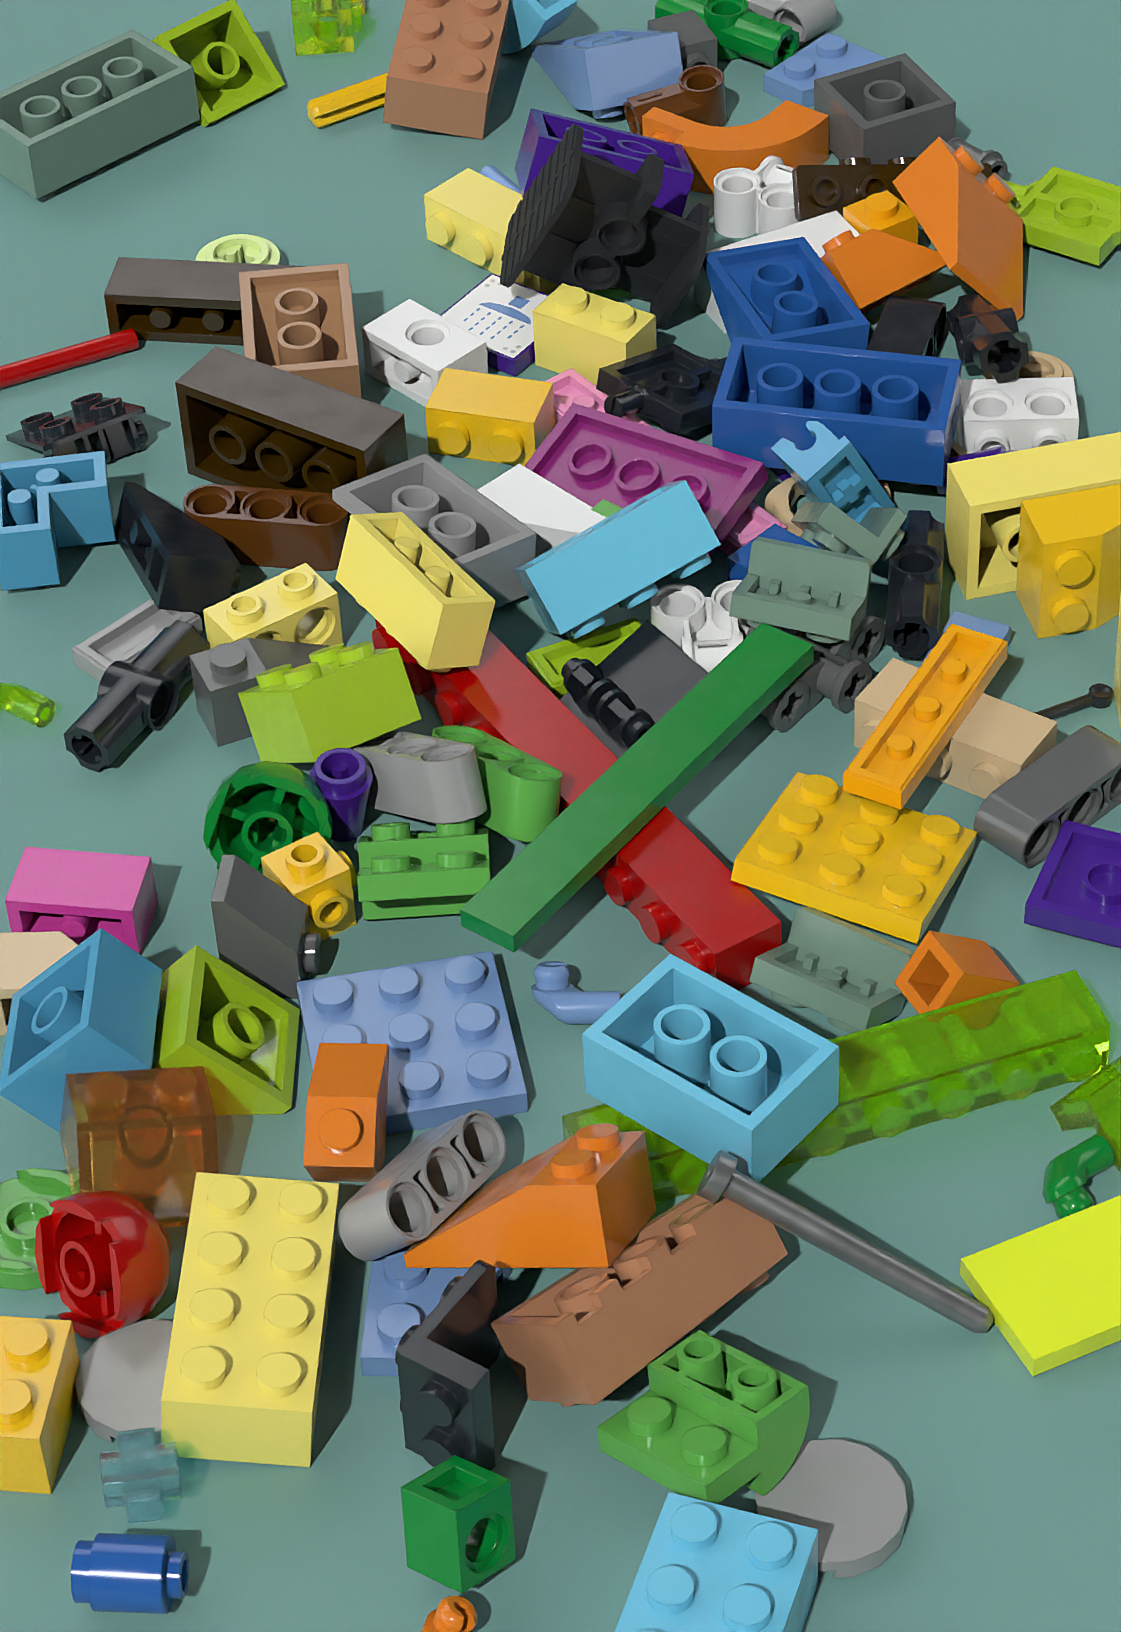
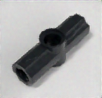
[947,293,1029,382]
[884,510,945,658]
[64,620,209,772]

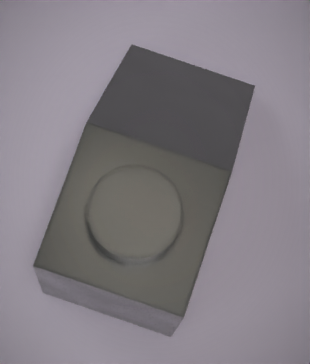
[211,855,321,999]

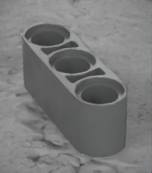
[973,725,1121,868]

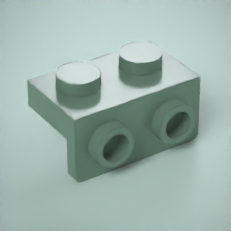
[791,502,907,564]
[729,537,873,643]
[749,906,914,1033]

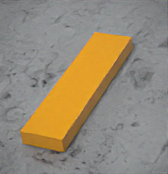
[843,624,1008,810]

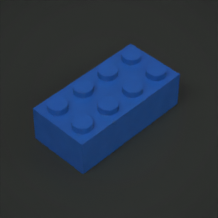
[712,336,962,486]

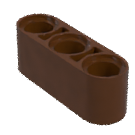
[183,484,350,571]

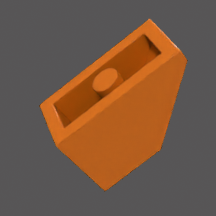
[821,228,947,314]
[303,1043,390,1182]

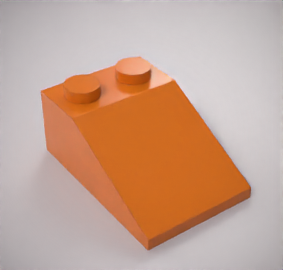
[893,137,1023,321]
[404,1123,656,1268]

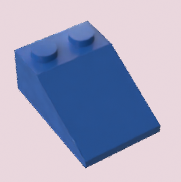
[703,237,870,350]

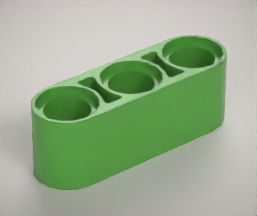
[432,725,563,842]

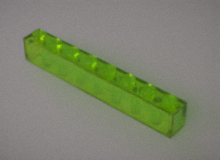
[562,970,1111,1203]

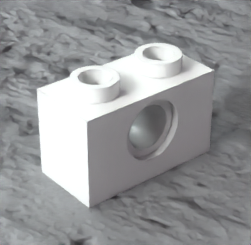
[362,299,488,407]

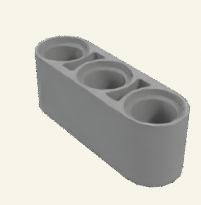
[351,730,487,824]
[338,1110,507,1261]

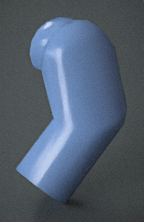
[531,961,620,1024]

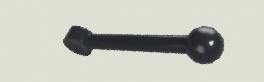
[1034,683,1113,720]

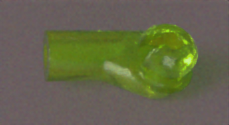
[0,682,56,728]

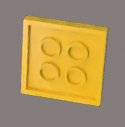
[731,771,978,944]

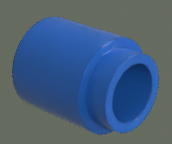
[71,1533,189,1614]

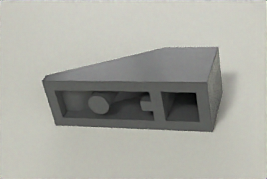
[189,638,346,747]

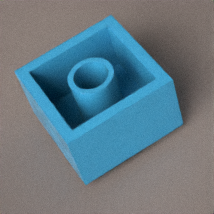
[0,928,162,1133]

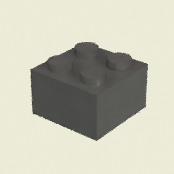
[814,53,956,164]

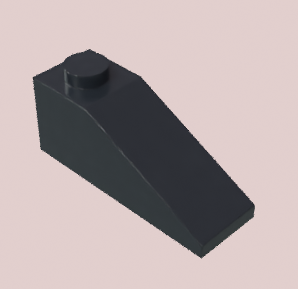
[115,481,241,613]

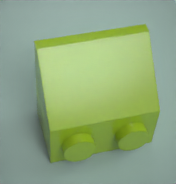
[152,0,285,127]
[133,945,300,1116]

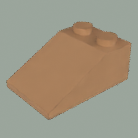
[239,263,362,398]

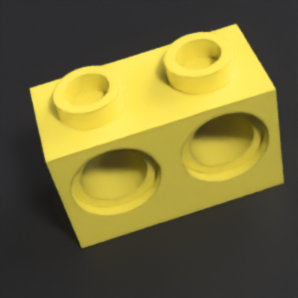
[203,563,343,649]

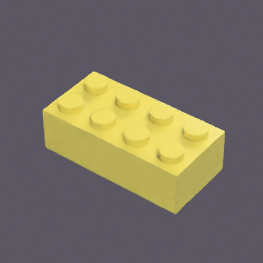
[944,432,1121,600]
[161,1172,339,1467]

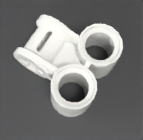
[714,155,804,238]
[650,580,751,673]

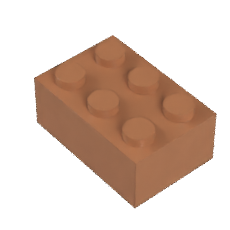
[383,0,510,140]

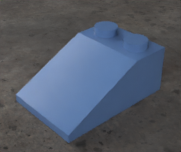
[530,29,683,118]

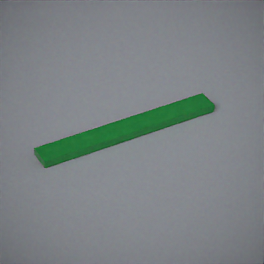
[460,622,814,953]

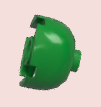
[203,761,333,874]

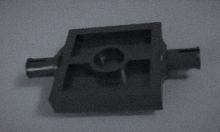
[596,343,727,435]

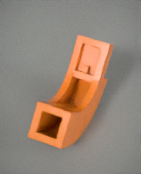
[642,100,829,194]

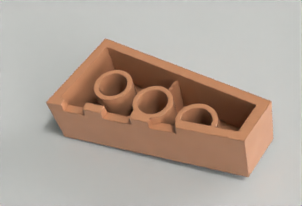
[490,1192,788,1407]

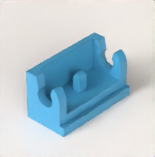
[771,421,895,523]

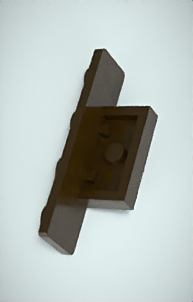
[792,157,992,220]

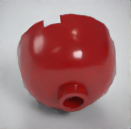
[35,1190,171,1339]

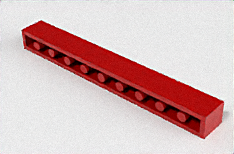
[372,619,781,990]

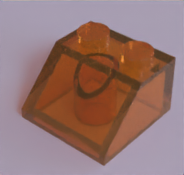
[59,1066,219,1228]

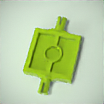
[1004,166,1121,266]

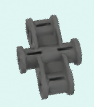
[745,616,885,732]

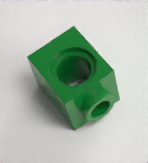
[400,1455,516,1593]

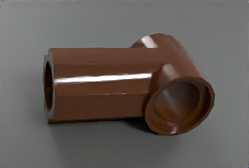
[623,65,727,136]

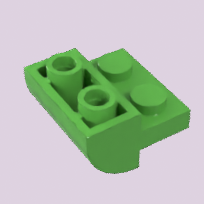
[357,818,491,920]
[597,1330,810,1504]

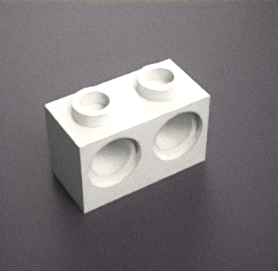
[957,377,1079,454]

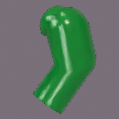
[1042,1134,1115,1219]

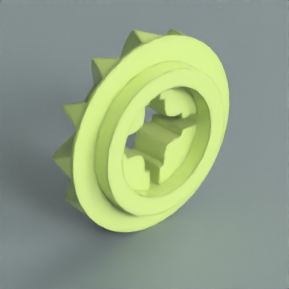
[195,234,280,265]

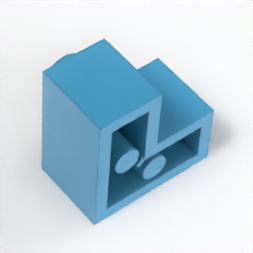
[0,451,116,591]

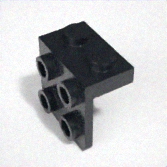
[395,1259,501,1471]

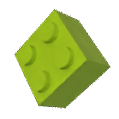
[238,641,422,763]

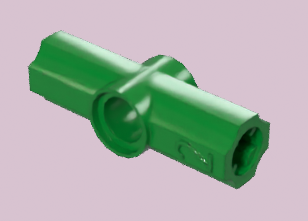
[655,0,799,68]

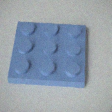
[296,951,528,1135]

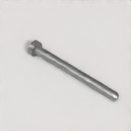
[697,1150,994,1333]

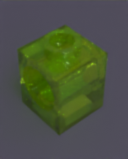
[291,0,363,56]

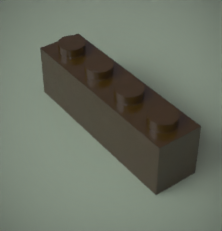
[104,257,304,346]

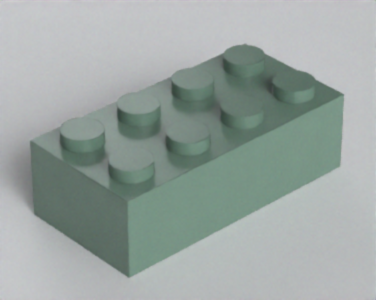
[0,29,200,199]

